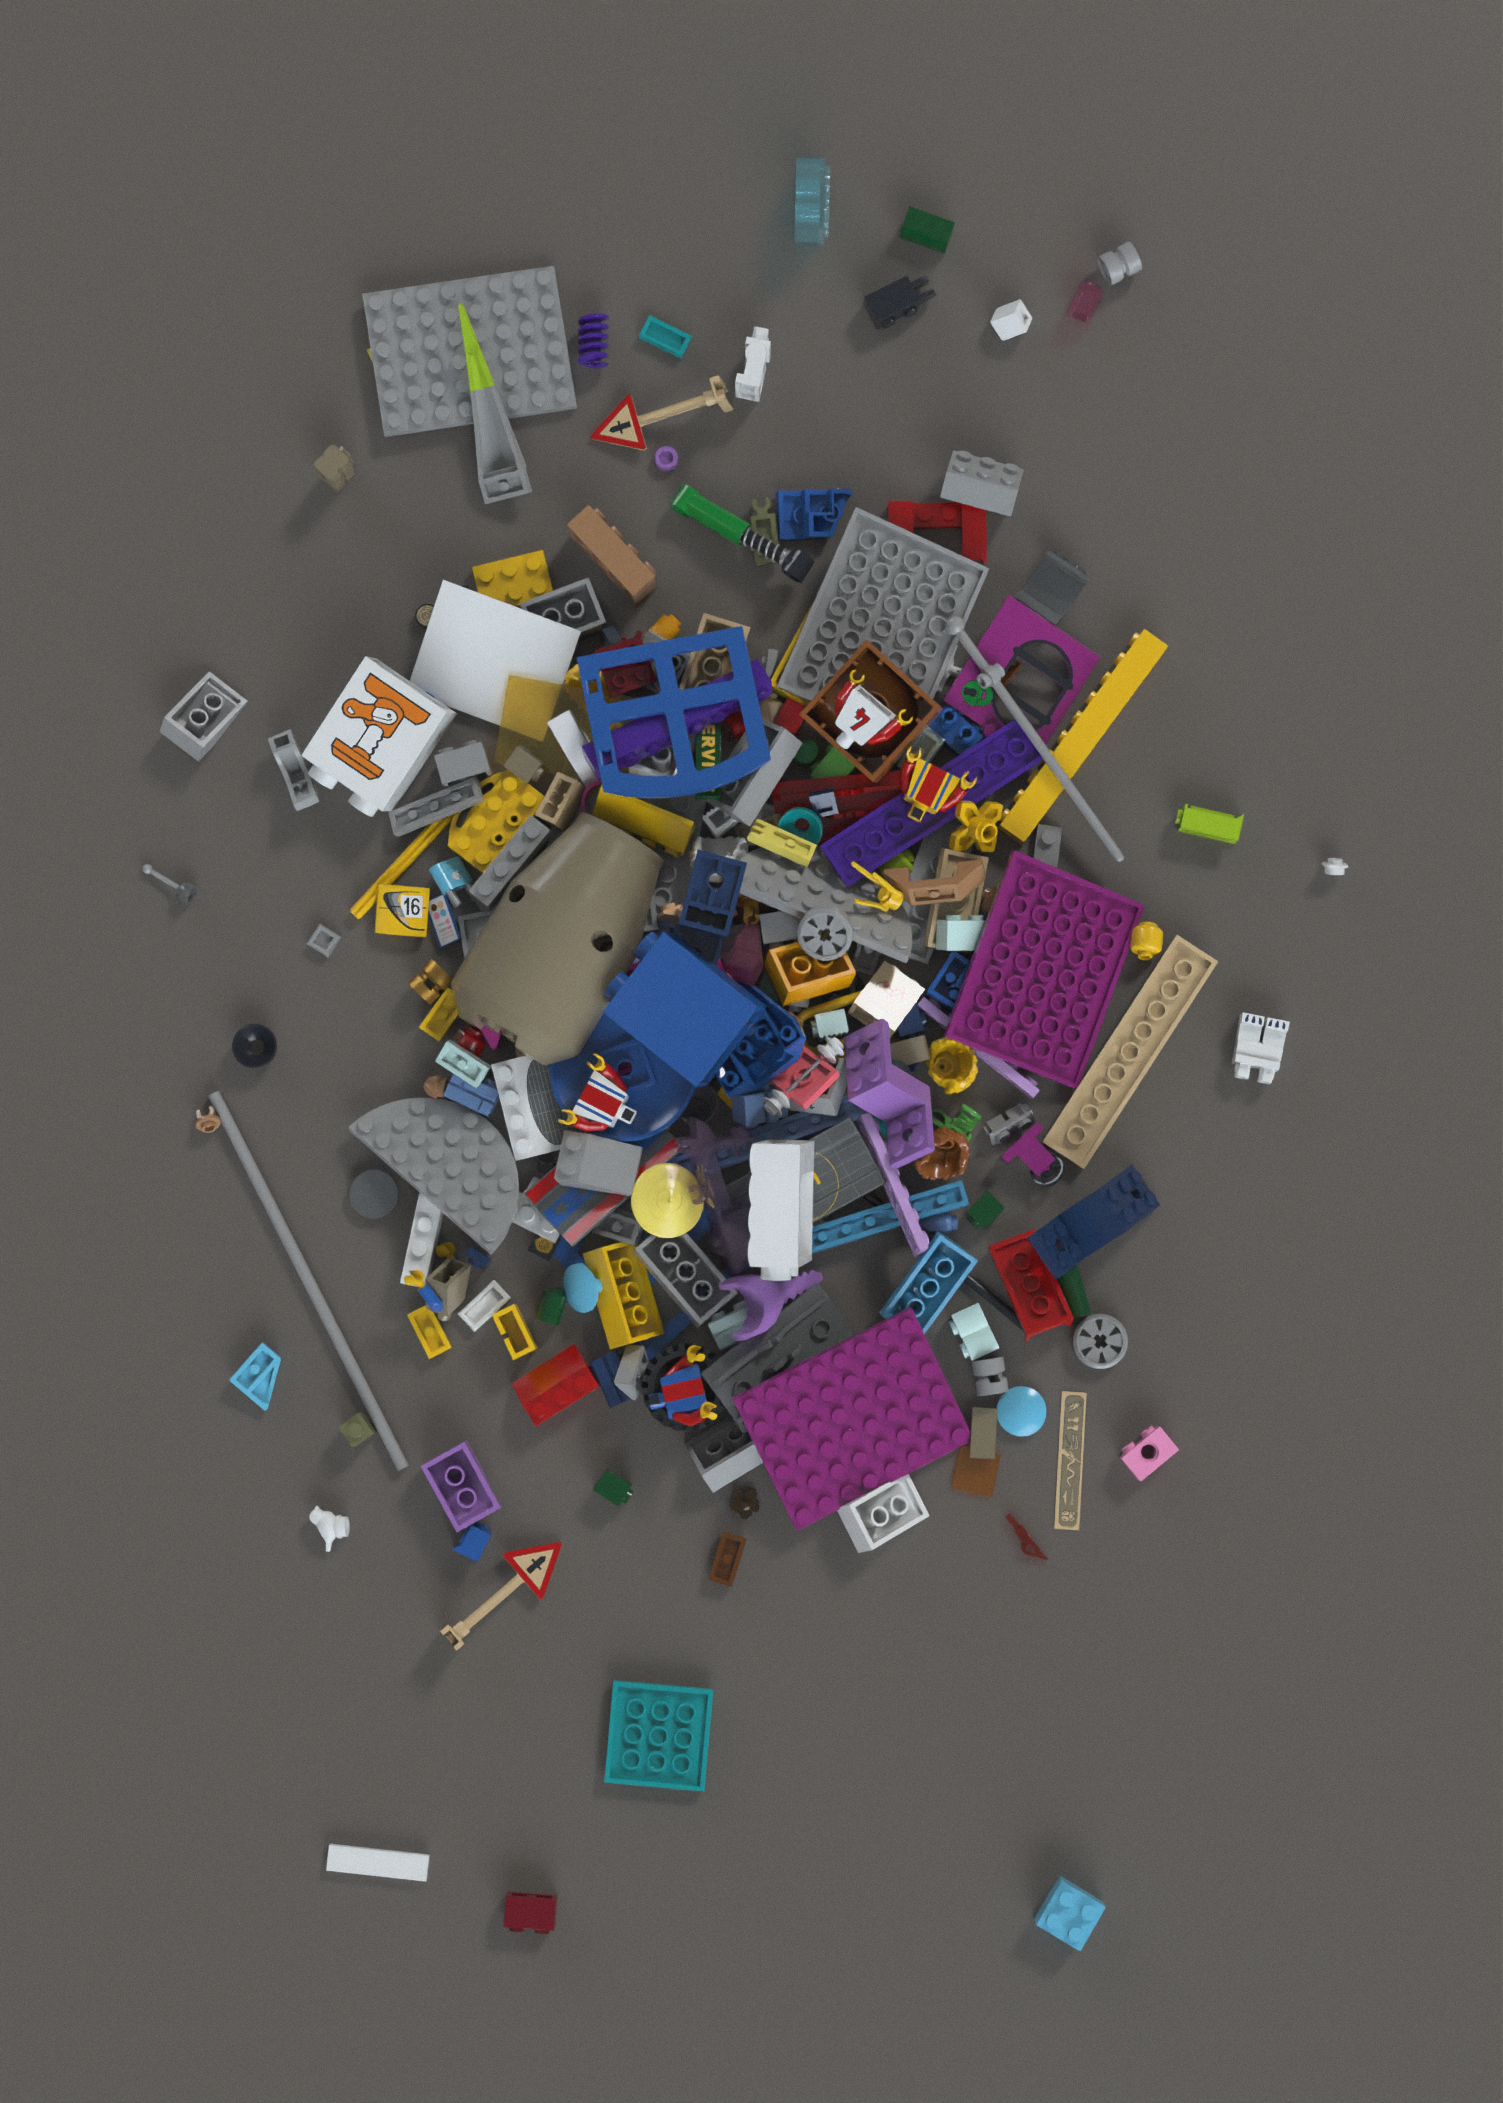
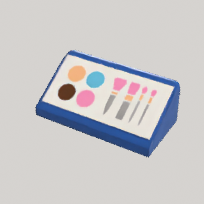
[428,894,462,949]

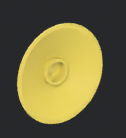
[631,1163,704,1238]

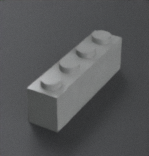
[468,815,552,912]

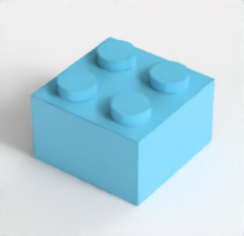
[1034,1875,1106,1951]

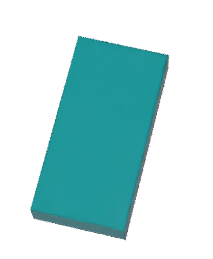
[638,315,693,360]

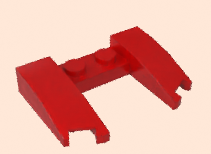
[888,501,987,565]

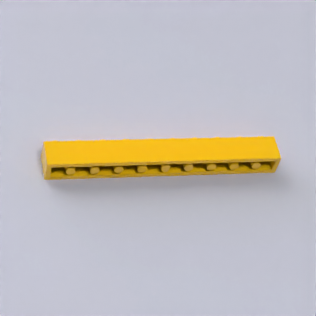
[998,629,1168,845]

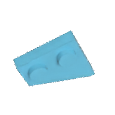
[229,1341,281,1411]

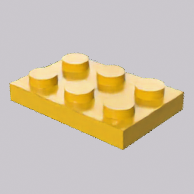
[472,550,553,607]

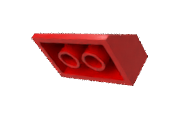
[511,1344,600,1427]

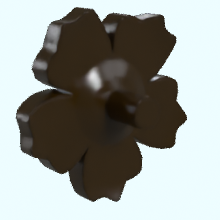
[730,1489,761,1520]

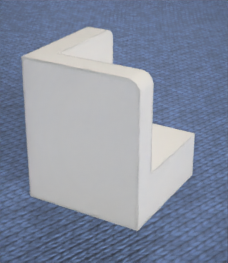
[990,299,1032,341]

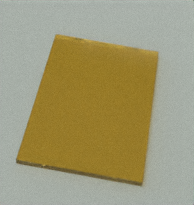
[494,675,636,781]

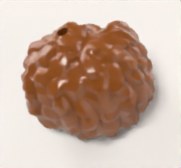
[913,1126,971,1180]

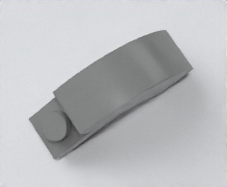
[268,729,319,811]

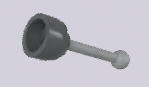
[142,864,198,904]

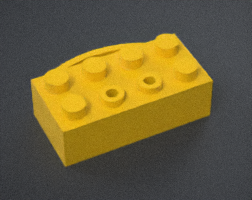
[447,770,545,874]

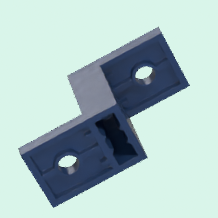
[674,850,747,966]
[1027,1165,1160,1279]

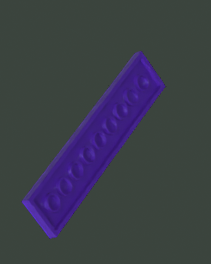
[819,714,1044,888]

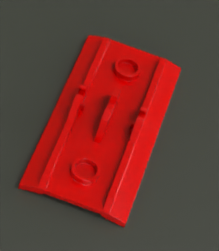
[772,770,923,846]

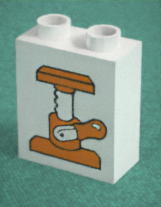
[301,656,457,817]

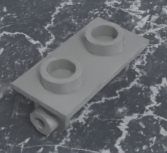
[983,1103,1035,1145]

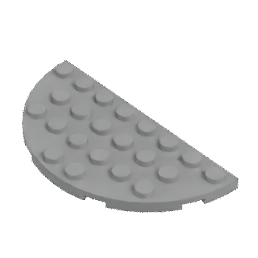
[739,845,912,963]
[348,1098,519,1255]

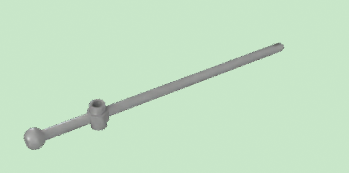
[945,616,1124,862]

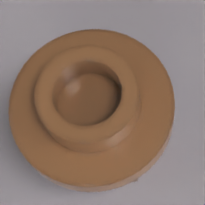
[196,1106,221,1133]

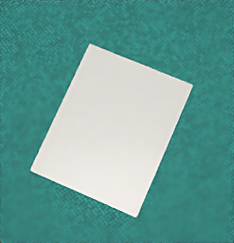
[410,580,581,742]

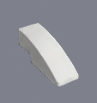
[547,710,600,788]

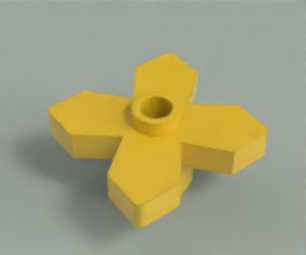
[949,800,1003,852]

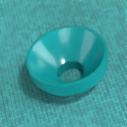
[778,807,823,845]

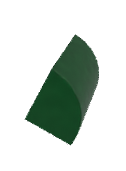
[900,206,955,254]
[1057,1265,1091,1318]

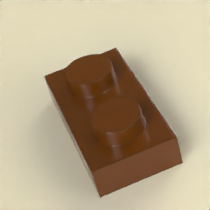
[708,1531,747,1587]

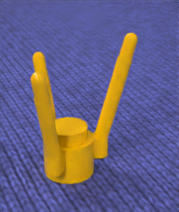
[851,861,904,912]

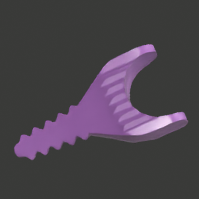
[718,1270,823,1341]

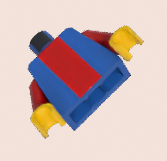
[648,1345,717,1426]

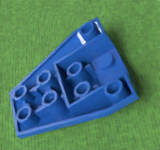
[716,976,806,1098]

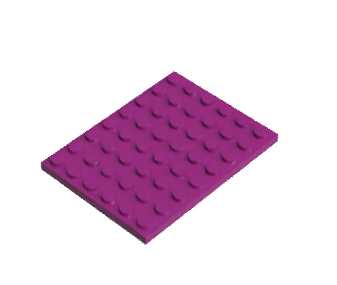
[943,850,1145,1089]
[732,1307,971,1531]

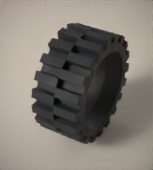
[642,1343,725,1432]

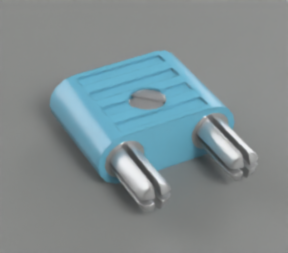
[429,856,475,908]

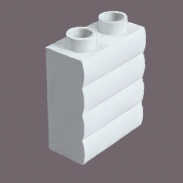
[748,1139,814,1281]

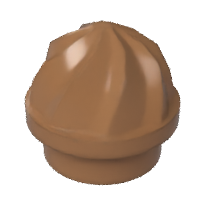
[423,1075,448,1099]

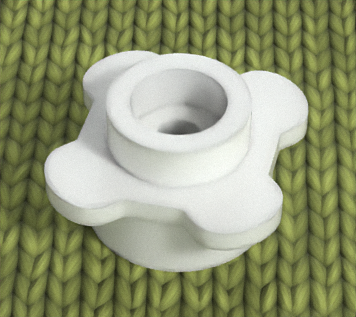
[1322,858,1348,875]

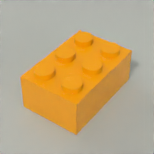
[764,933,856,1006]

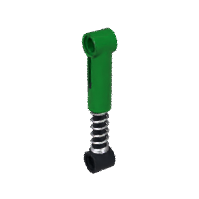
[669,484,815,583]

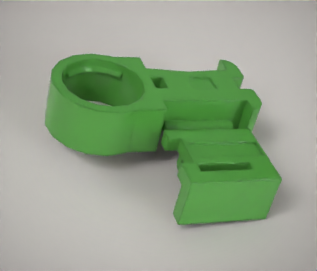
[932,1104,982,1142]

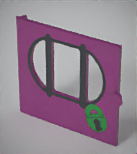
[942,595,1100,745]

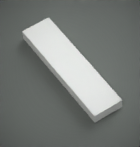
[326,1844,430,1882]

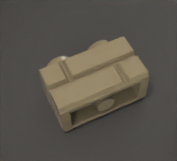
[313,445,356,492]

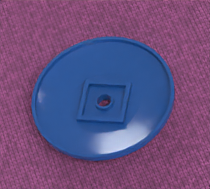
[549,1001,696,1142]

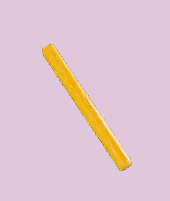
[350,814,454,919]

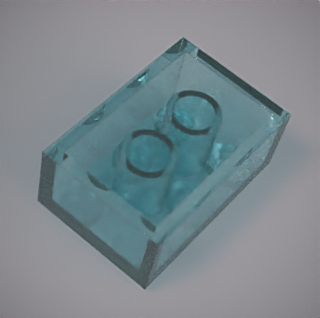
[795,157,830,245]

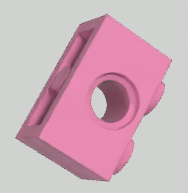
[1119,1425,1179,1482]

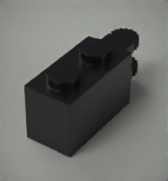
[863,275,936,330]

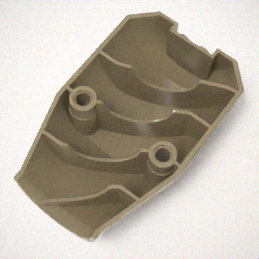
[451,813,665,1066]

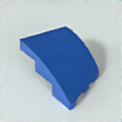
[776,488,853,541]

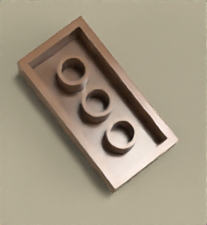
[567,505,657,607]

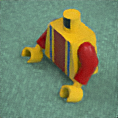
[899,744,977,822]

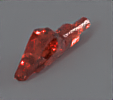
[1005,1513,1048,1560]

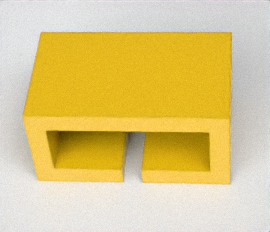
[492,1304,538,1360]

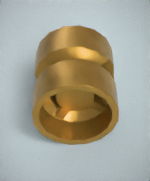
[408,958,452,1005]

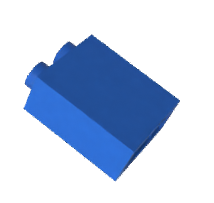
[603,932,767,1087]

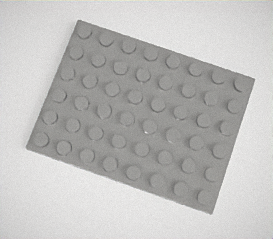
[362,266,577,437]
[777,507,989,747]

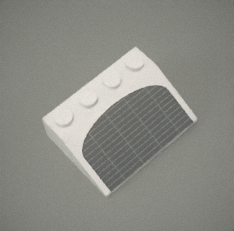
[491,1056,589,1161]

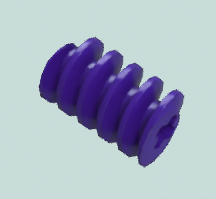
[578,313,609,368]

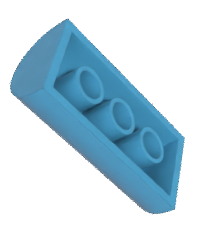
[879,1232,978,1334]

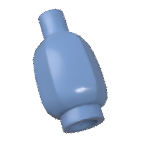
[918,1211,958,1234]

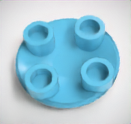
[563,1263,602,1313]
[997,1386,1046,1436]

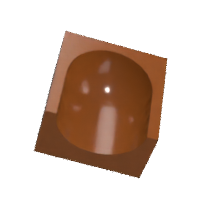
[799,639,944,783]

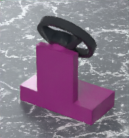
[1000,1122,1065,1187]

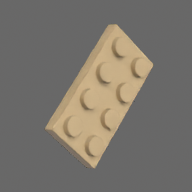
[923,848,989,955]

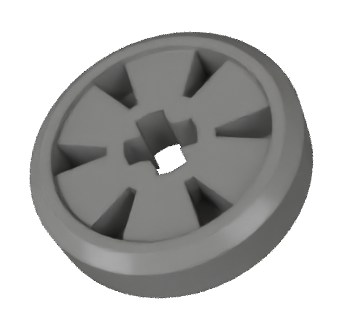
[797,905,853,961]
[1072,1314,1128,1369]

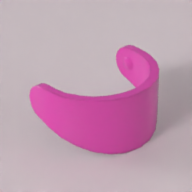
[582,781,602,814]

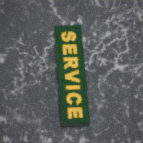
[695,722,721,800]

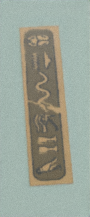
[1054,1391,1087,1530]

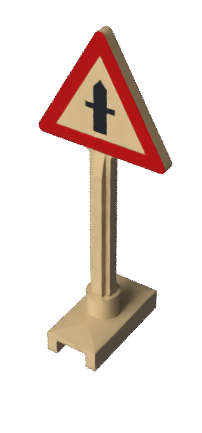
[590,375,734,451]
[439,1542,562,1651]

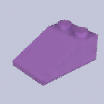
[421,1440,501,1532]

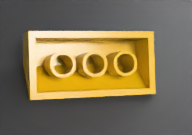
[592,785,695,858]
[583,1242,665,1350]

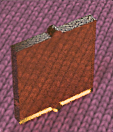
[952,1446,1001,1497]

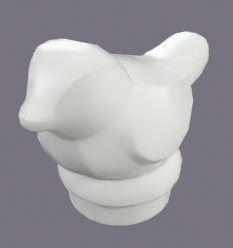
[309,1506,350,1552]

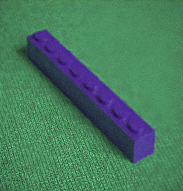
[582,659,773,781]

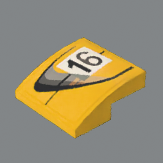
[374,884,430,937]

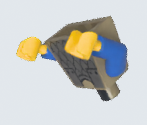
[404,1242,471,1321]

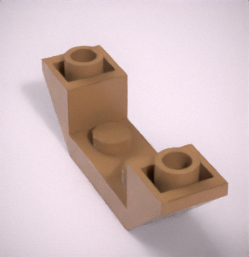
[884,860,986,906]

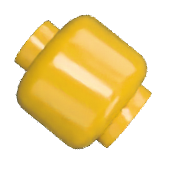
[1130,922,1163,960]

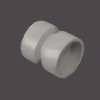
[1097,241,1142,286]
[972,1356,1009,1396]

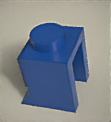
[452,1521,492,1562]

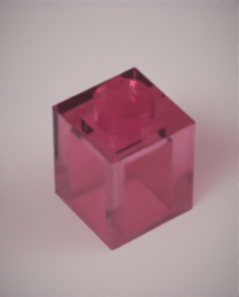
[1068,282,1104,325]

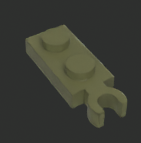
[751,497,779,566]

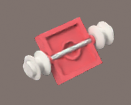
[763,1037,844,1116]

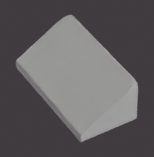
[614,1344,649,1400]

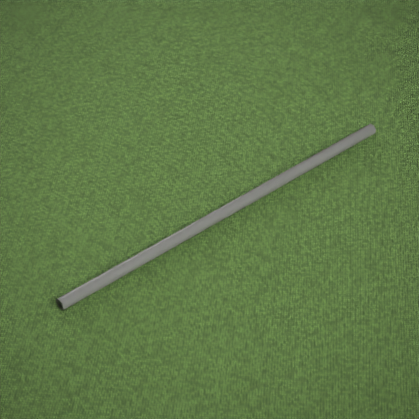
[208,1091,409,1471]

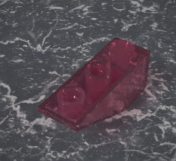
[723,916,763,986]

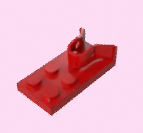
[988,1229,1074,1342]

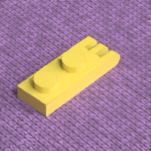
[747,819,817,867]

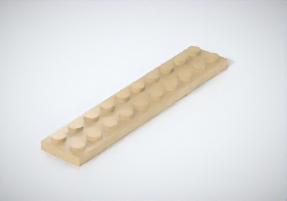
[1042,935,1218,1169]

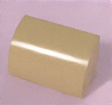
[535,772,586,832]

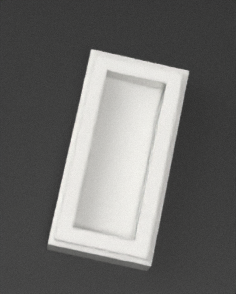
[458,1280,511,1332]

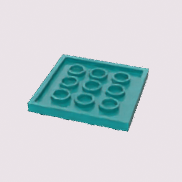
[604,1680,714,1792]

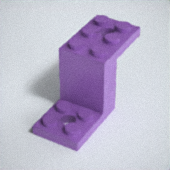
[844,1018,935,1169]

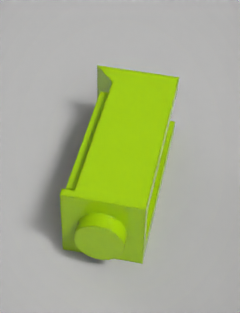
[1175,804,1244,844]

